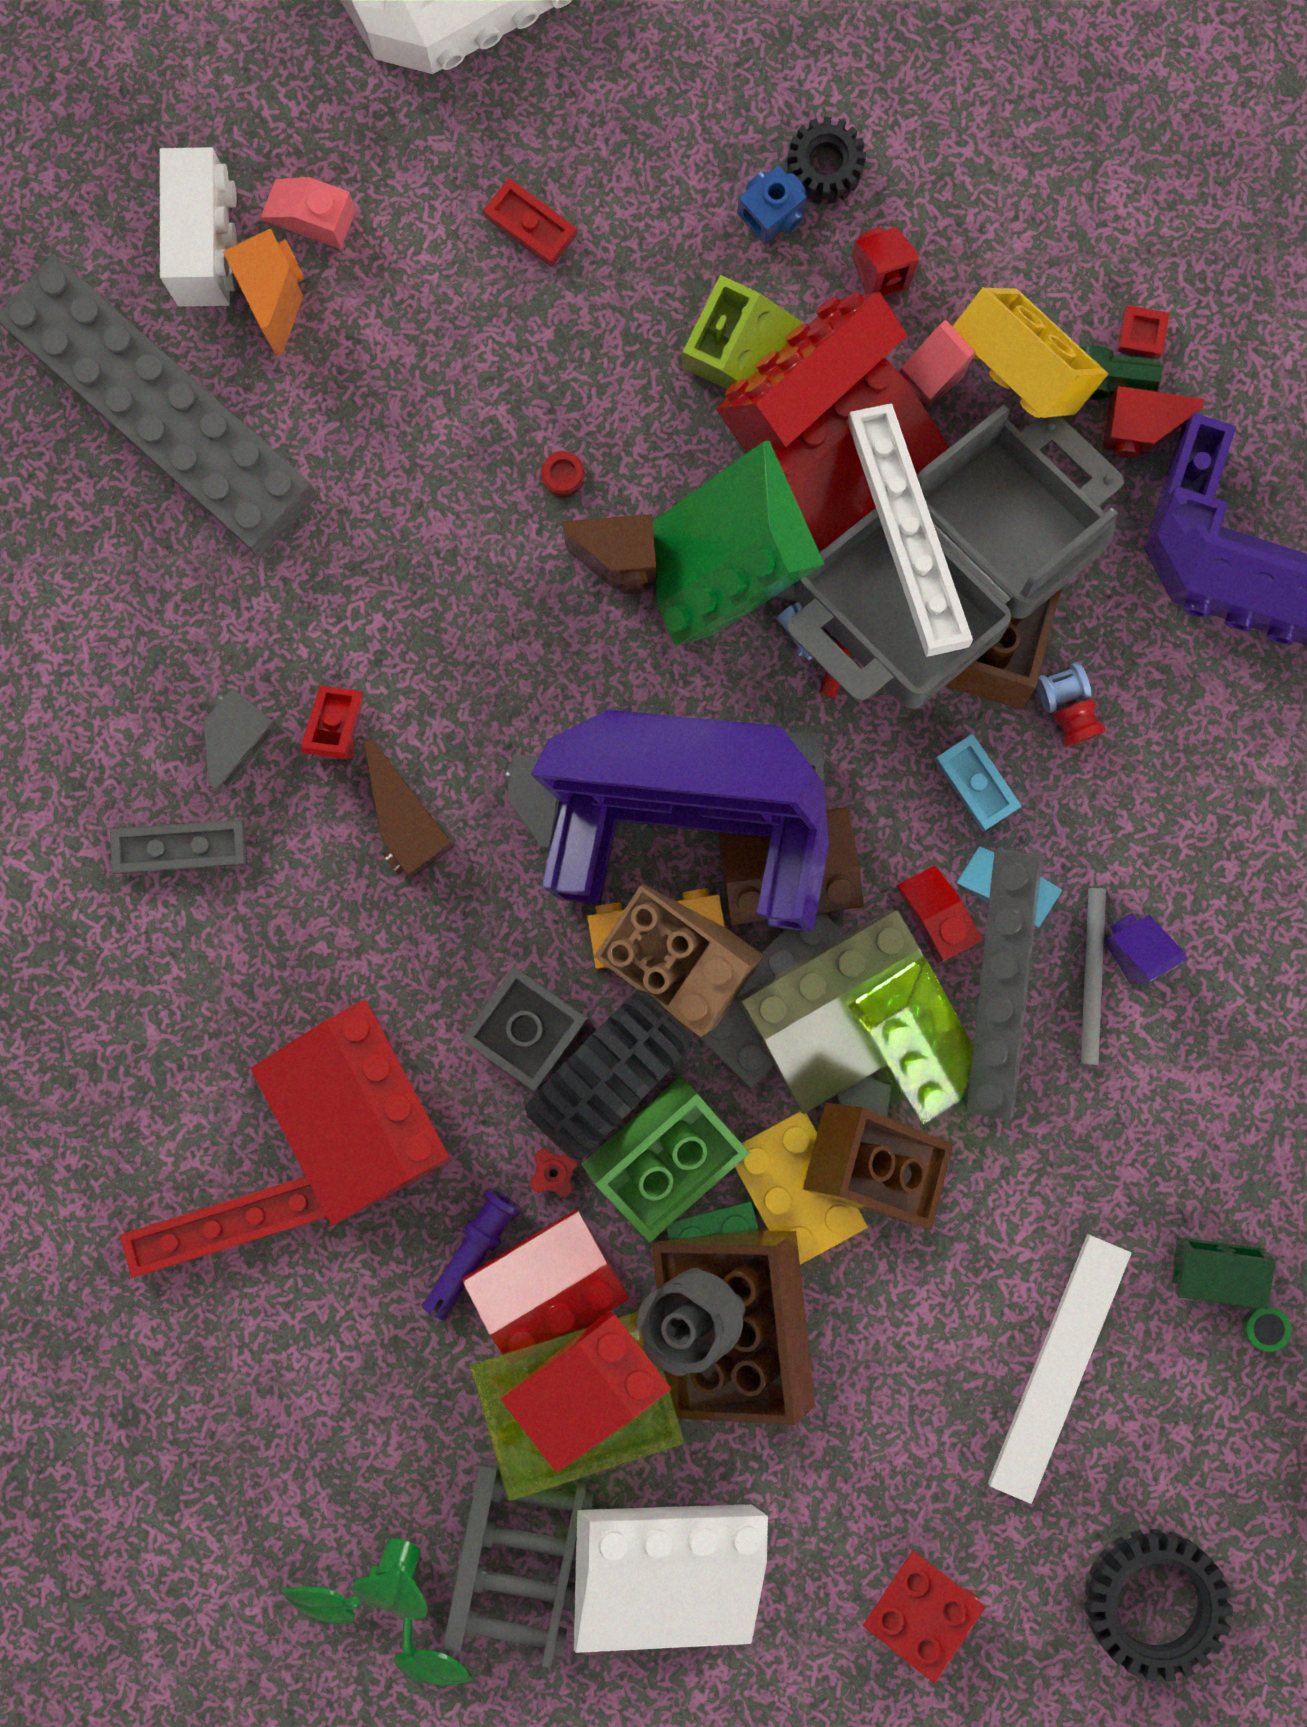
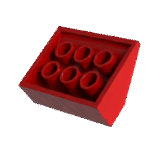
[773,357,950,553]
[250,999,452,1226]

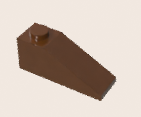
[364,738,454,878]

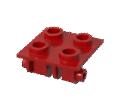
[862,1550,986,1684]

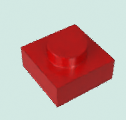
[1116,305,1170,359]

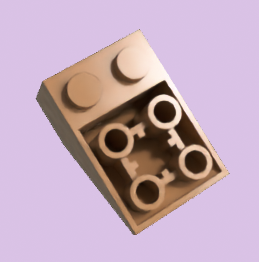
[594,884,765,1037]

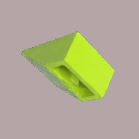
[682,275,804,389]

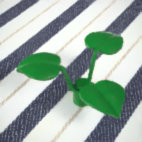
[280,1539,473,1686]

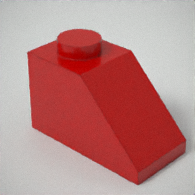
[852,227,919,298]
[1103,386,1205,458]
[896,865,983,963]

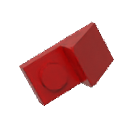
[301,685,363,759]

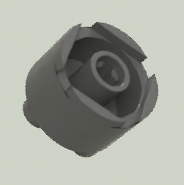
[637,1268,745,1376]

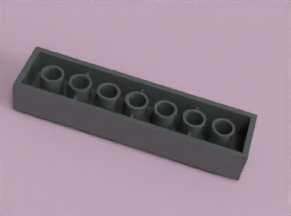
[0,253,318,559]

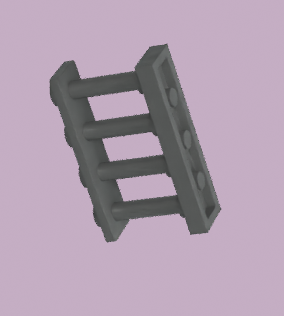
[443,1458,594,1669]

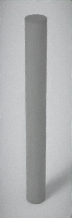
[1081,888,1106,1065]

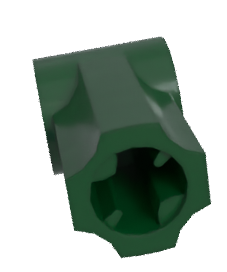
[1080,346,1162,400]

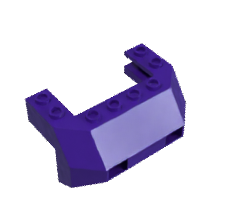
[530,710,829,932]

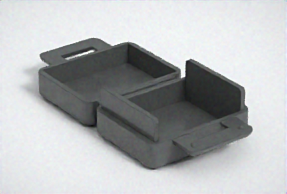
[787,404,1124,709]

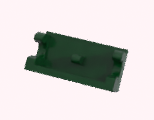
[1172,1237,1276,1309]

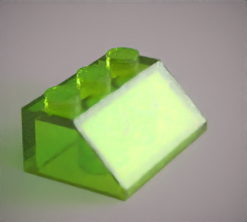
[848,956,973,1125]

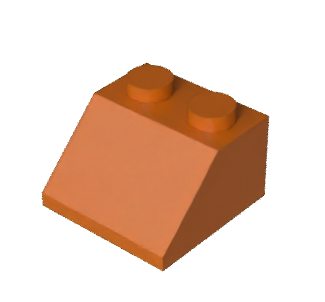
[223,228,305,355]

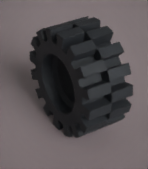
[787,117,866,204]

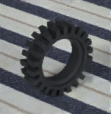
[1084,1529,1233,1682]

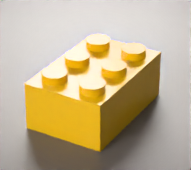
[953,287,1109,418]

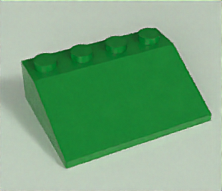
[653,441,824,646]

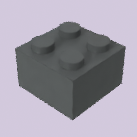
[461,966,588,1092]

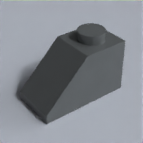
[203,688,279,794]
[505,754,560,850]

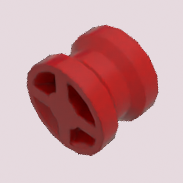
[1052,699,1106,748]

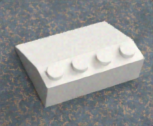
[574,1505,768,1653]

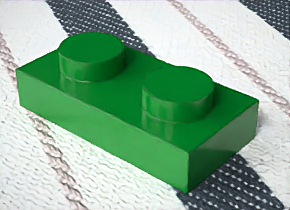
[666,1200,759,1240]

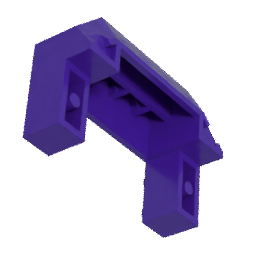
[1144,413,1307,646]

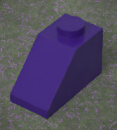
[1104,913,1188,984]

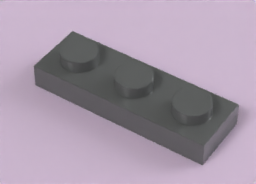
[110,820,248,874]

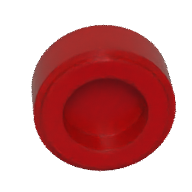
[541,451,585,497]

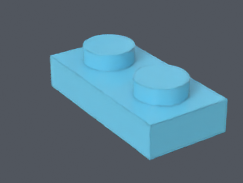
[934,734,1022,832]

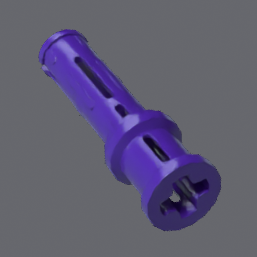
[421,1189,522,1321]

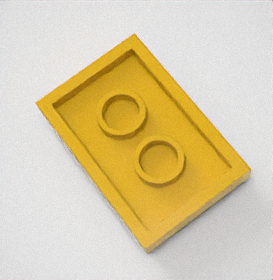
[735,1111,868,1265]

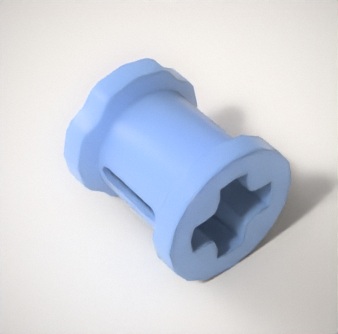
[1036,662,1091,713]

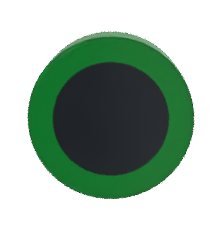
[1243,1305,1292,1352]

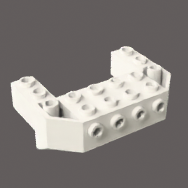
[340,0,572,74]

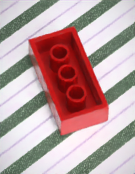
[715,292,908,451]

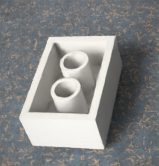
[160,147,237,306]

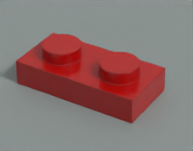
[482,178,577,267]

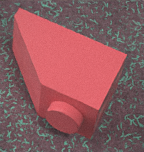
[260,177,356,249]
[899,320,975,410]

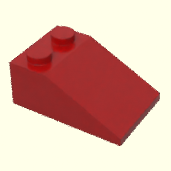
[500,1311,671,1473]

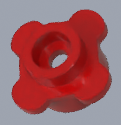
[530,1149,578,1197]

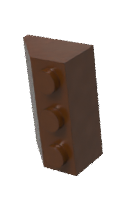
[718,807,864,925]

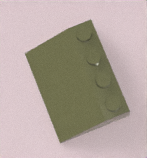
[736,909,955,1114]

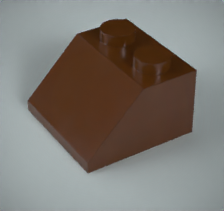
[562,514,656,594]

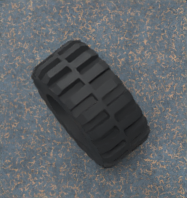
[525,990,693,1161]

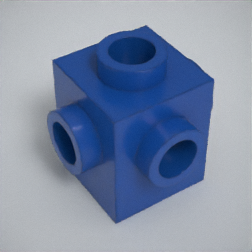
[737,165,807,245]

